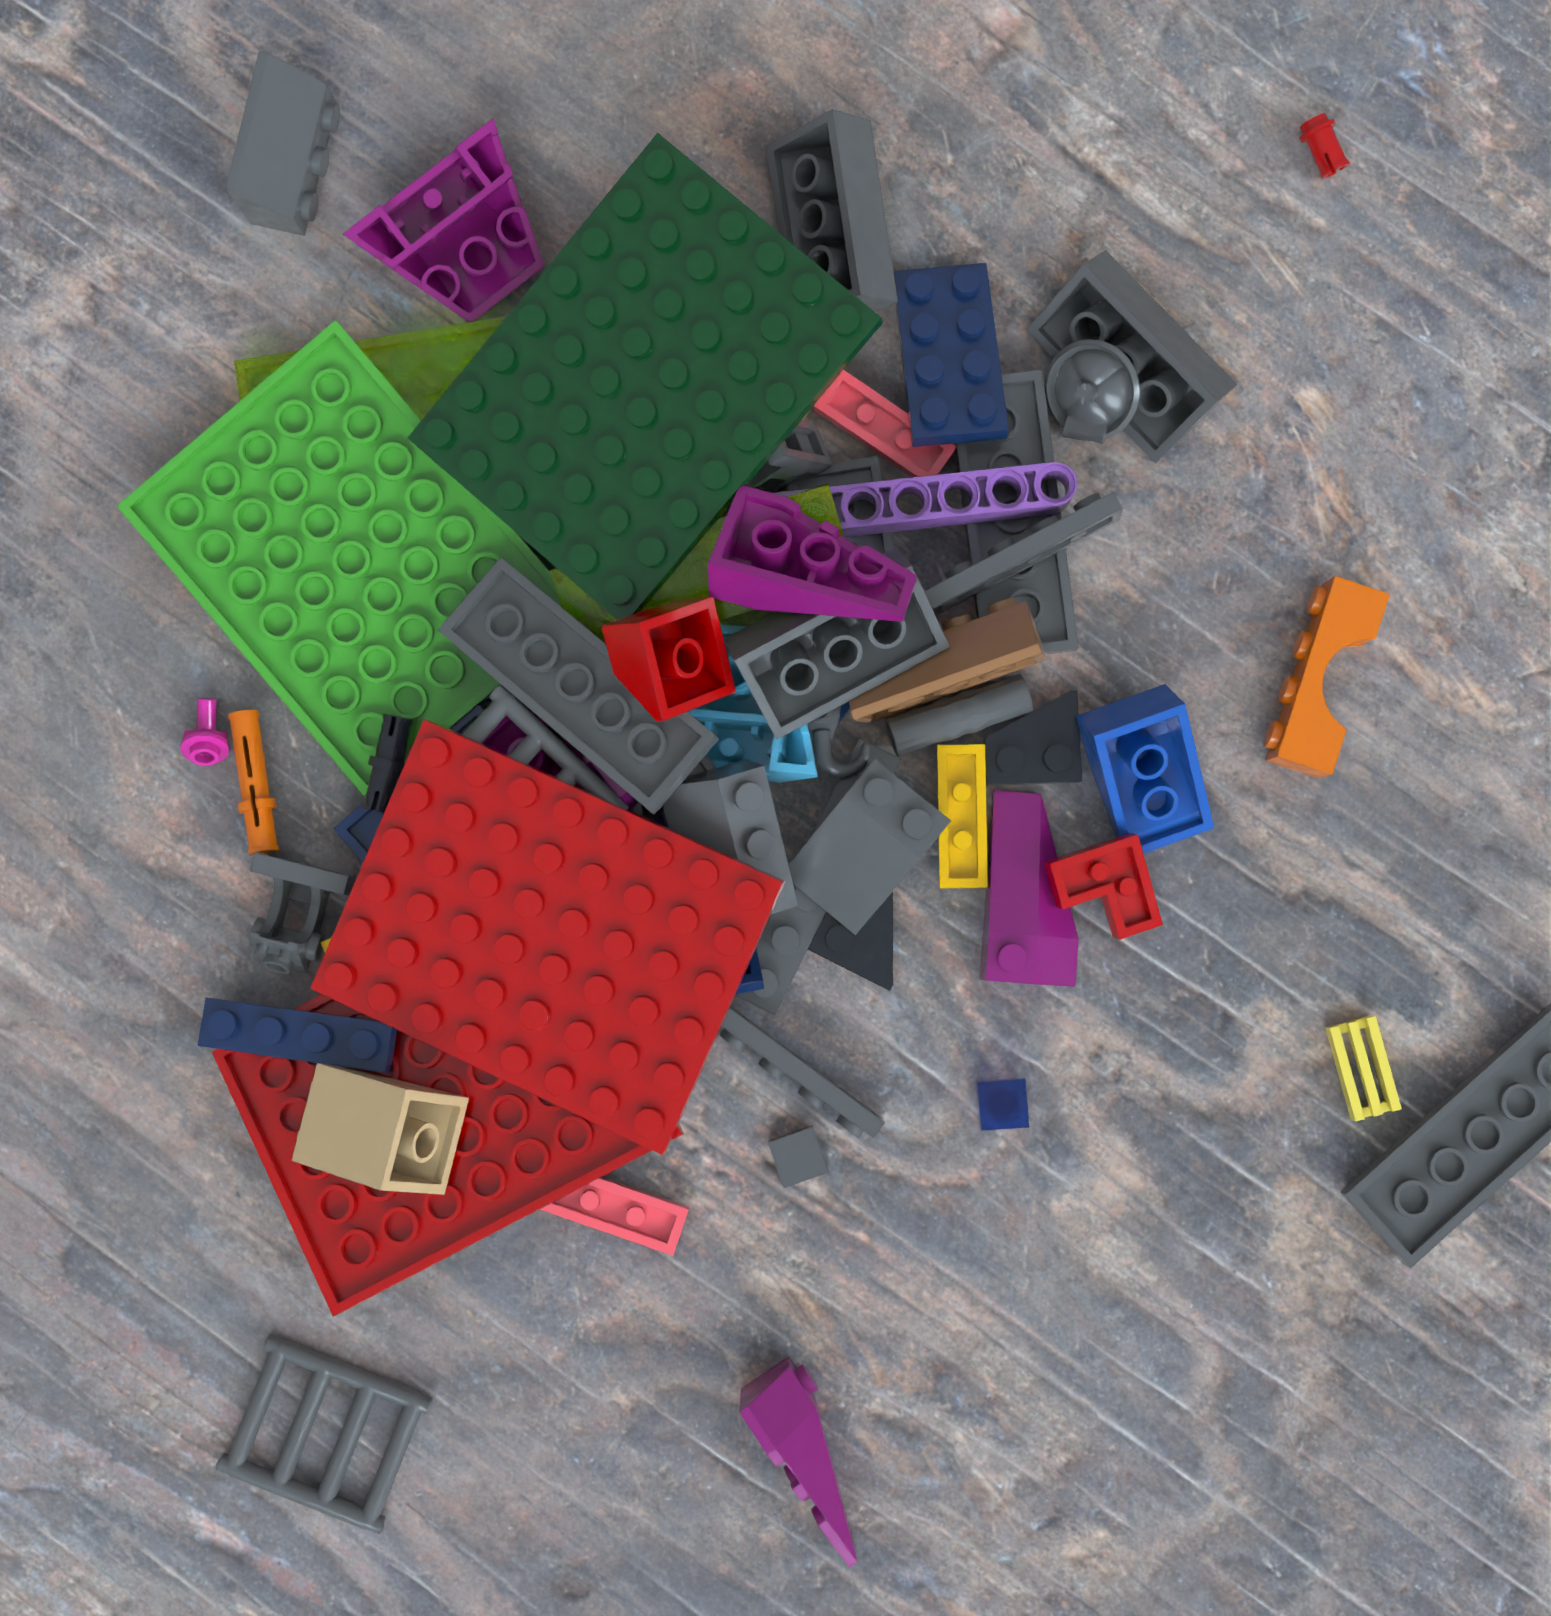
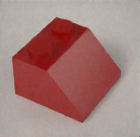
[601,597,736,721]

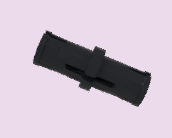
[362,714,414,813]

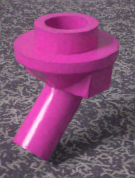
[180,698,230,766]

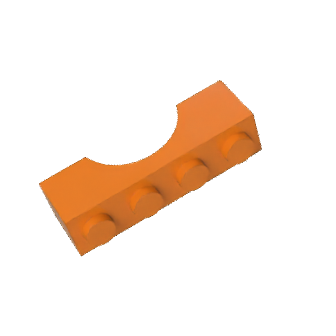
[1264,576,1390,779]

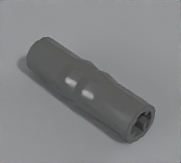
[885,674,1033,757]

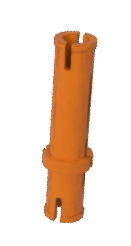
[228,710,280,856]

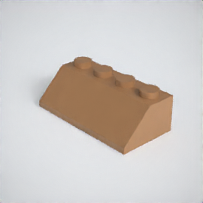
[849,598,1048,724]

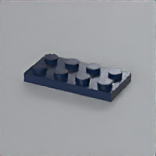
[893,263,1009,447]

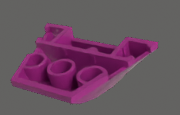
[343,118,544,324]

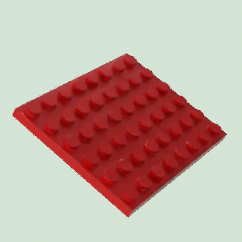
[310,720,785,1155]
[212,994,684,1317]

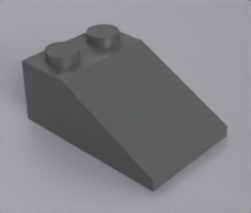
[788,759,951,935]

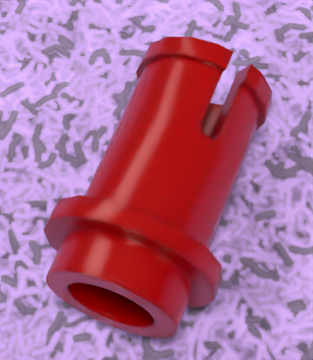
[1299,113,1350,179]

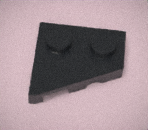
[983,690,1082,786]
[808,892,893,991]

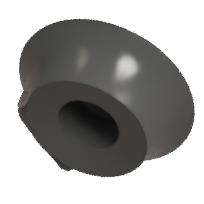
[1044,339,1140,444]

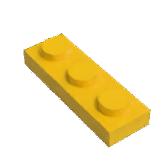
[937,744,988,889]

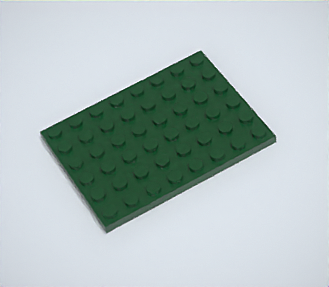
[408,133,883,620]

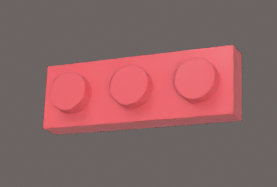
[813,370,957,478]
[540,1177,690,1256]

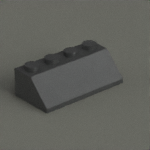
[766,109,898,312]
[1026,250,1237,463]
[724,547,950,740]

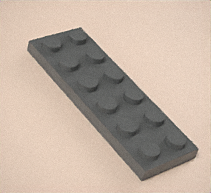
[954,370,1079,654]
[438,557,719,815]
[1340,1003,1551,1268]

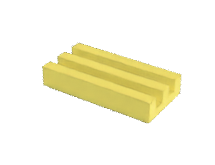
[1325,1015,1402,1122]

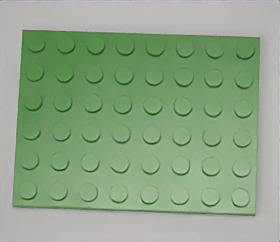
[117,320,586,797]

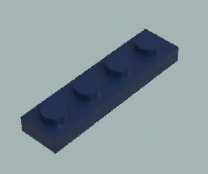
[197,998,397,1073]

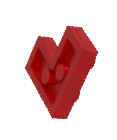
[1044,833,1163,940]

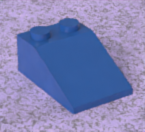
[1076,684,1214,854]

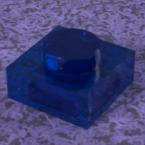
[975,1078,1029,1131]

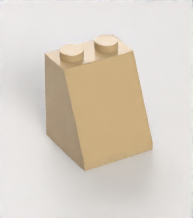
[292,1063,469,1195]

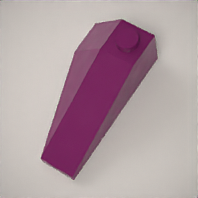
[708,485,917,622]
[980,790,1079,987]
[739,1356,857,1567]

